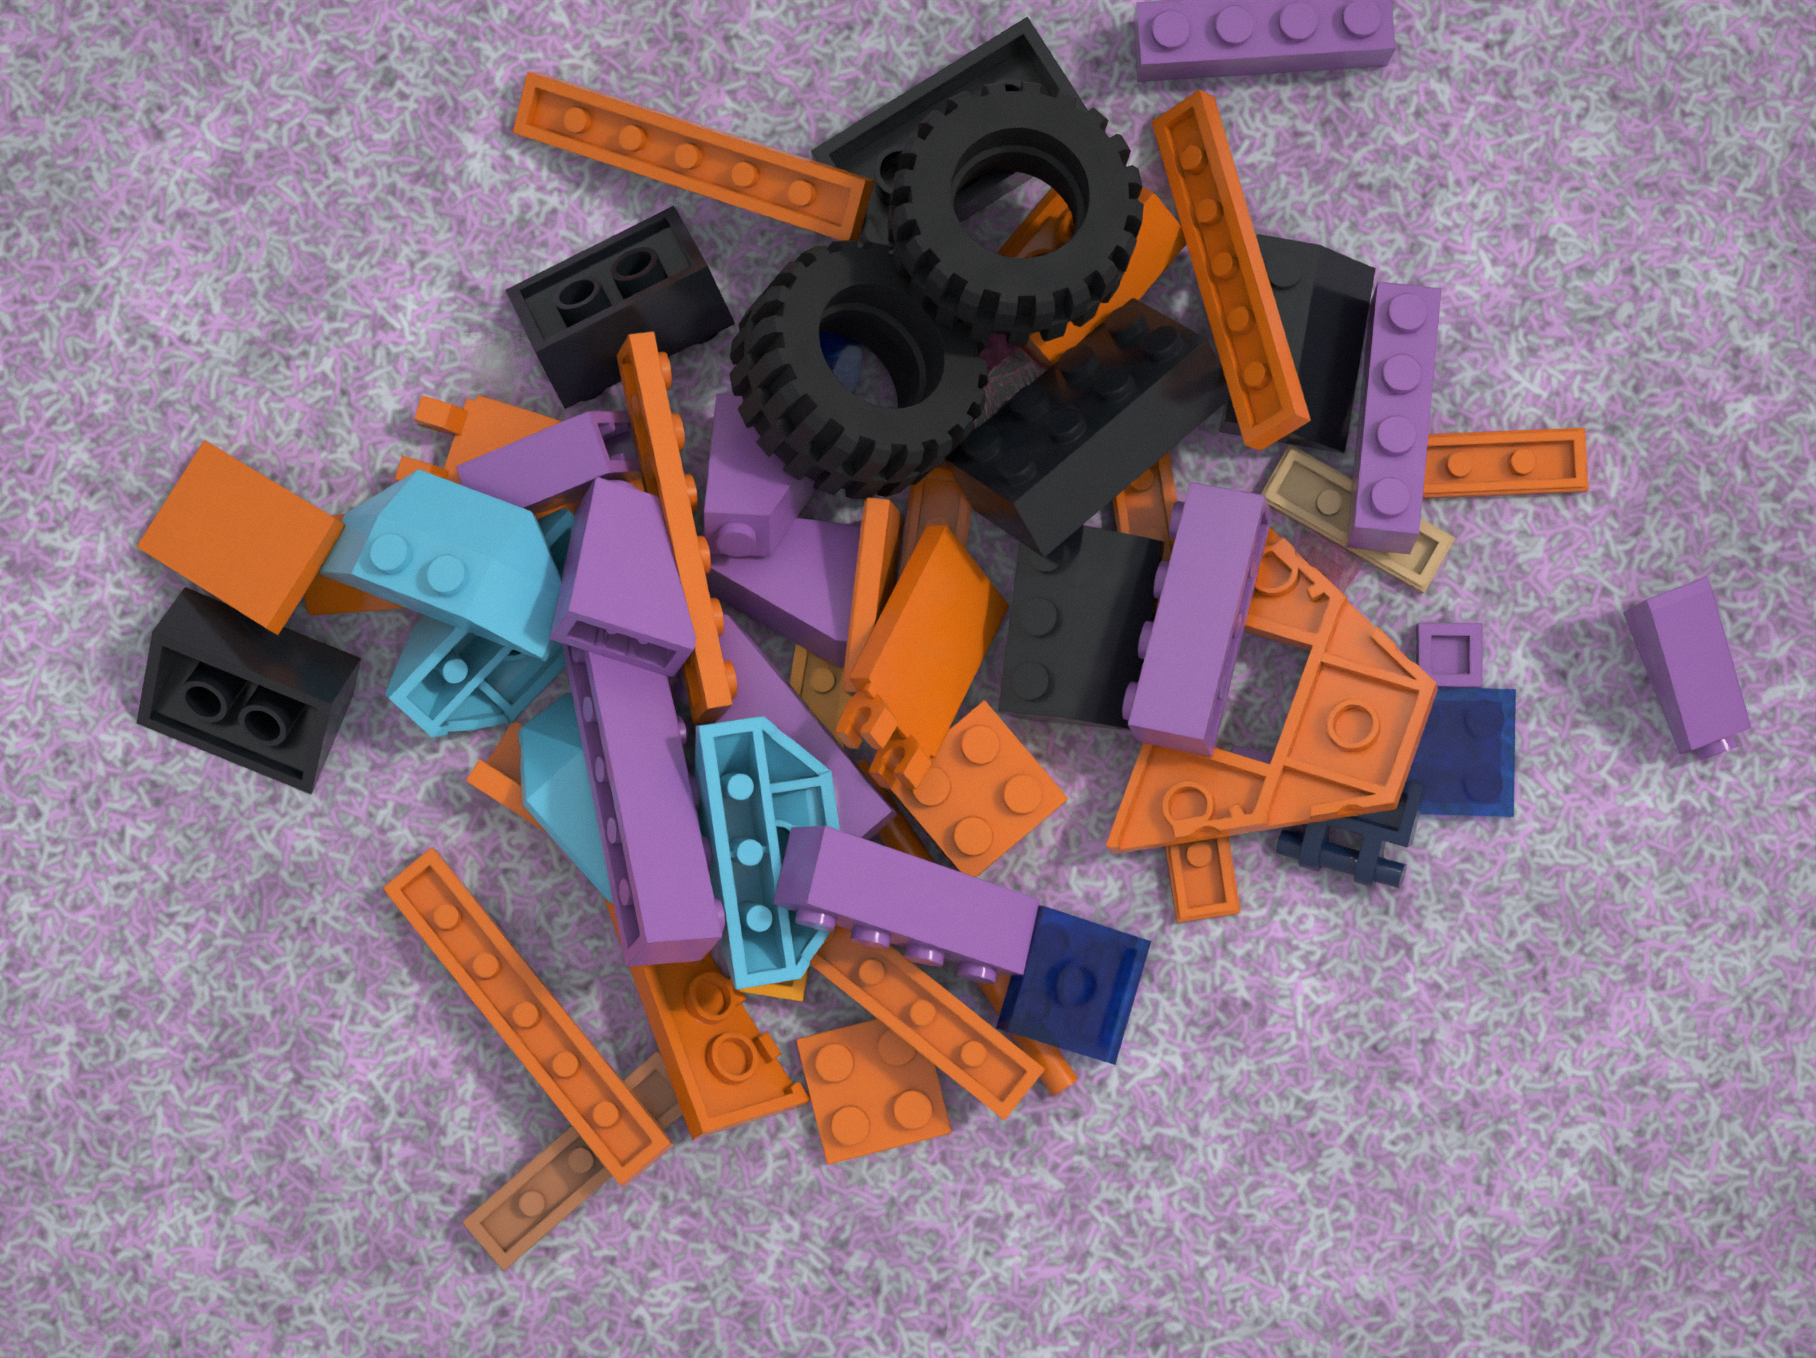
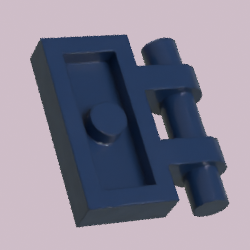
[1276,777,1428,889]

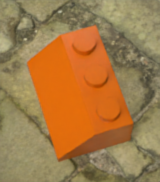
[996,187,1187,369]

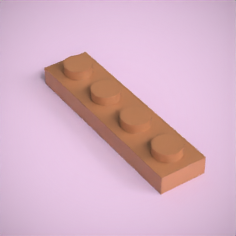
[462,1050,683,1271]

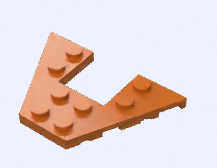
[1105,527,1438,854]

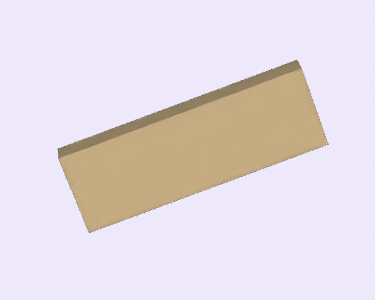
[1261,444,1455,594]

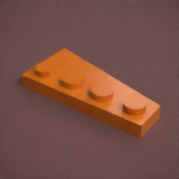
[605,899,811,1140]

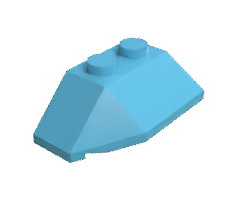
[319,469,561,662]
[385,507,575,738]
[518,693,699,903]
[694,716,840,990]

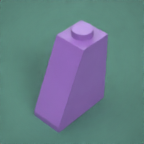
[704,394,816,557]
[456,411,642,515]
[549,476,696,678]
[699,518,861,668]
[1623,577,1752,760]

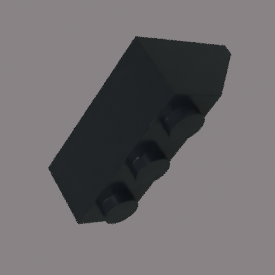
[506,206,735,409]
[1219,234,1376,454]
[998,525,1165,731]
[136,587,361,794]

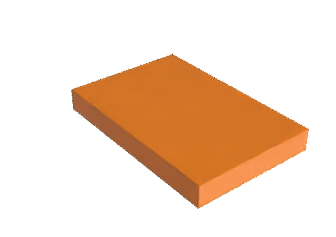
[136,440,345,635]
[842,497,904,697]

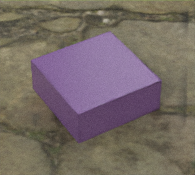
[1416,623,1483,688]

